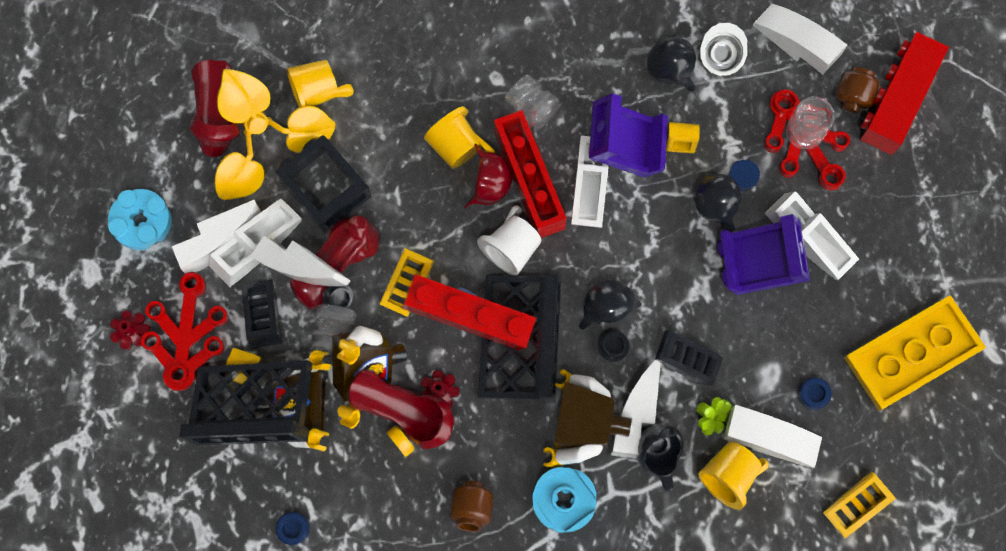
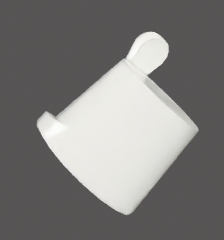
[700,23,747,76]
[477,205,542,276]

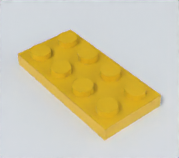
[844,295,986,411]

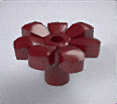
[110,311,150,350]
[420,371,460,407]

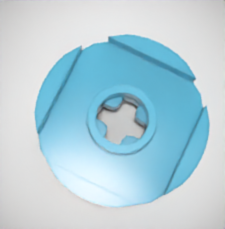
[108,189,172,250]
[532,467,597,533]

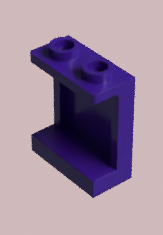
[589,93,668,178]
[718,214,810,295]

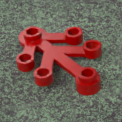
[764,90,850,191]
[141,272,229,391]

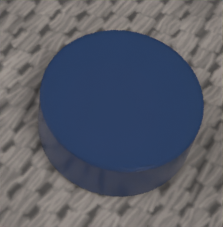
[728,160,760,191]
[798,377,832,410]
[276,512,310,546]

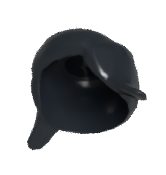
[647,34,696,91]
[694,172,741,233]
[579,280,642,330]
[637,423,684,492]

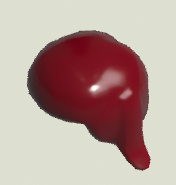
[464,143,512,209]

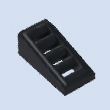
[242,279,282,349]
[655,330,723,385]

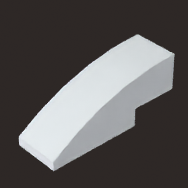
[753,4,847,75]
[571,136,608,228]
[765,191,859,280]
[209,199,302,287]
[172,200,261,274]
[250,235,350,286]
[610,360,661,458]
[723,405,822,468]

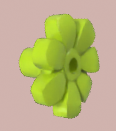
[696,397,732,436]

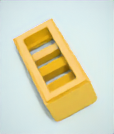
[380,248,435,317]
[823,471,896,539]

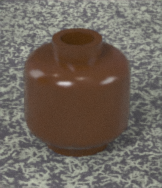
[835,67,879,113]
[449,481,494,532]

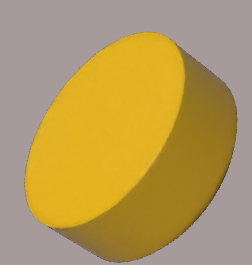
[386,425,414,457]

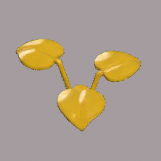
[214,69,335,200]

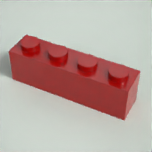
[860,32,949,156]
[494,110,567,238]
[401,274,536,351]

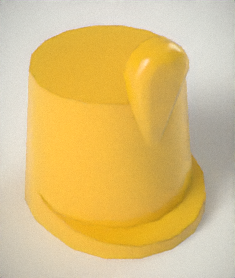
[286,59,354,107]
[424,106,495,169]
[698,442,769,510]

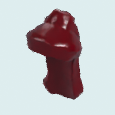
[189,59,240,158]
[290,215,380,310]
[348,369,454,449]

